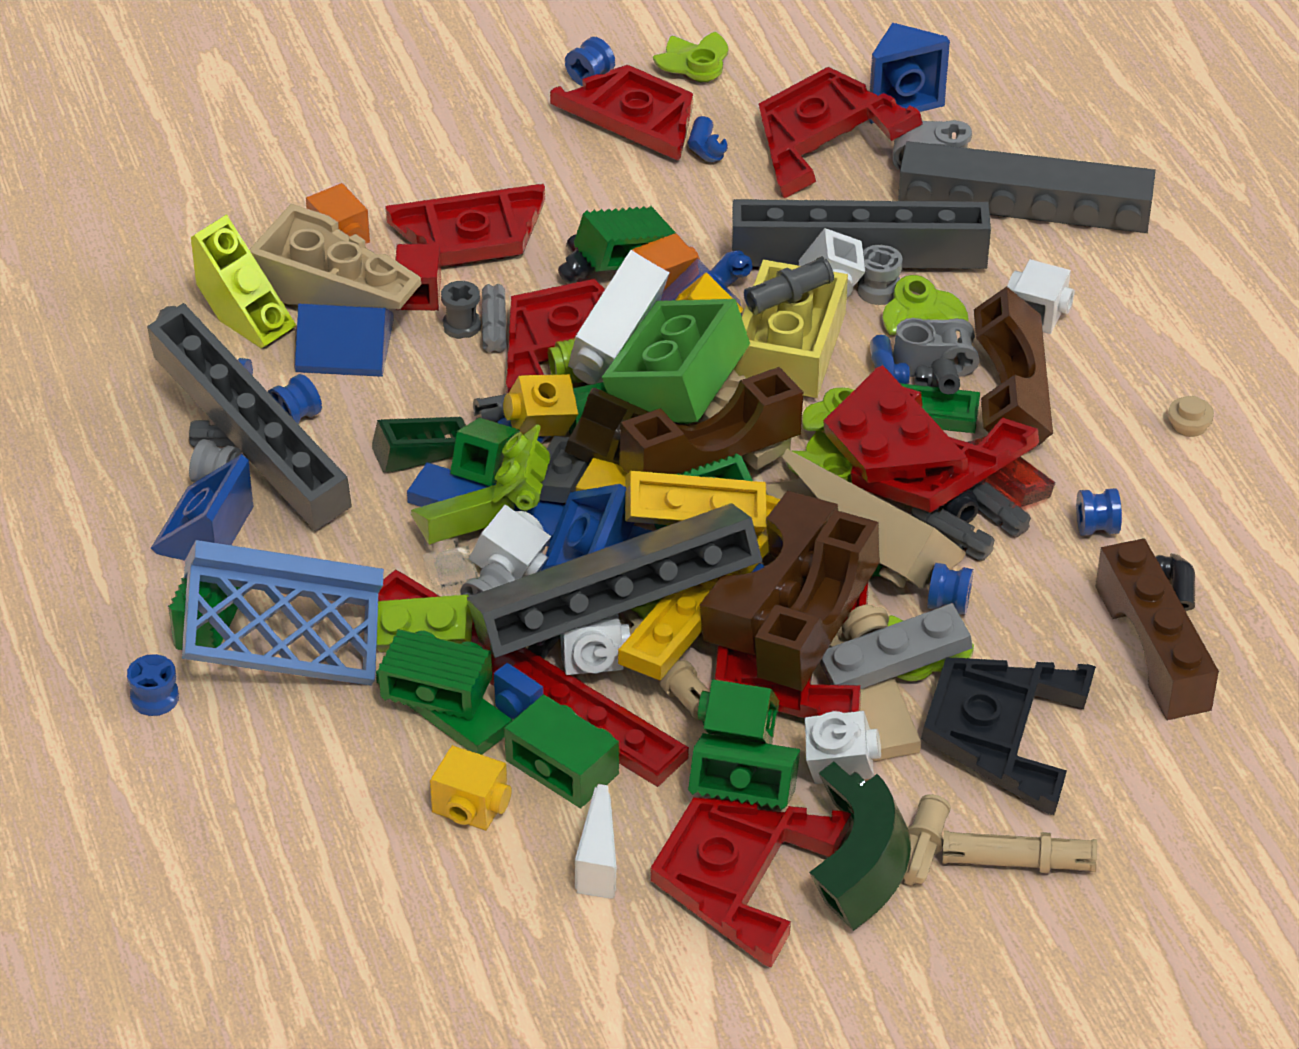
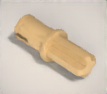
[903,794,951,886]

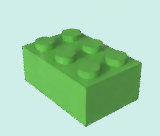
[602,299,750,424]

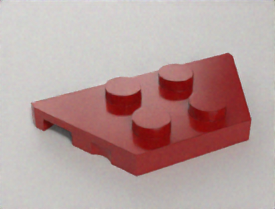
[550,65,693,160]
[385,183,545,266]
[823,365,969,483]

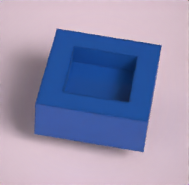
[494,663,543,719]

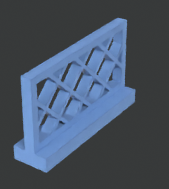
[182,540,384,686]

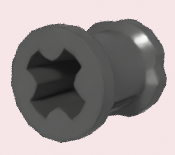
[441,281,481,339]

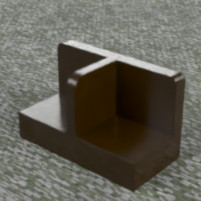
[564,388,649,465]

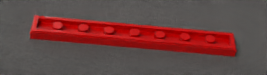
[378,569,689,787]

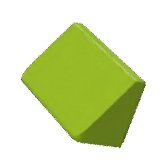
[411,485,515,544]

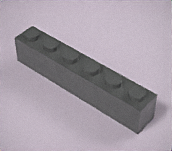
[898,141,1156,233]
[732,199,991,269]
[147,303,352,532]
[466,503,762,658]

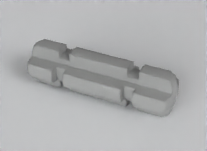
[482,284,506,353]

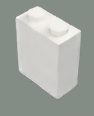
[568,250,669,385]

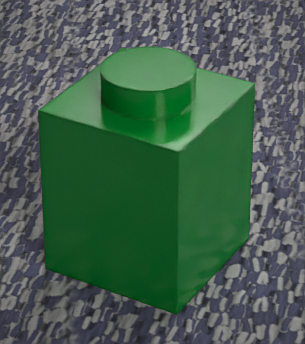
[450,417,520,486]

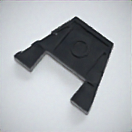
[921,657,1096,815]

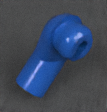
[688,116,728,162]
[711,250,752,287]
[870,335,910,384]

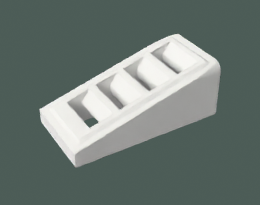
[575,784,617,899]

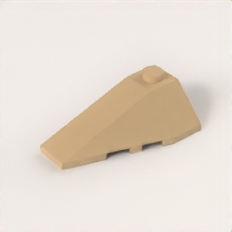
[782,449,966,589]

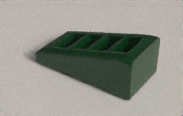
[372,417,466,472]

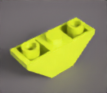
[191,214,297,348]

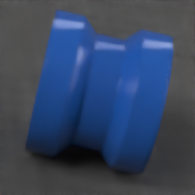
[565,37,615,86]
[268,374,322,424]
[1076,488,1122,536]
[927,562,974,615]
[127,654,179,716]

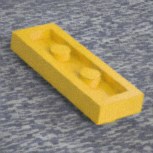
[625,471,767,532]

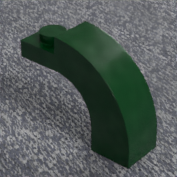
[809,761,911,931]

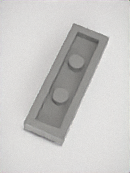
[820,603,973,689]

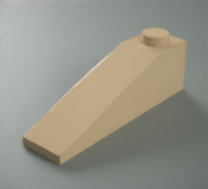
[249,204,421,309]

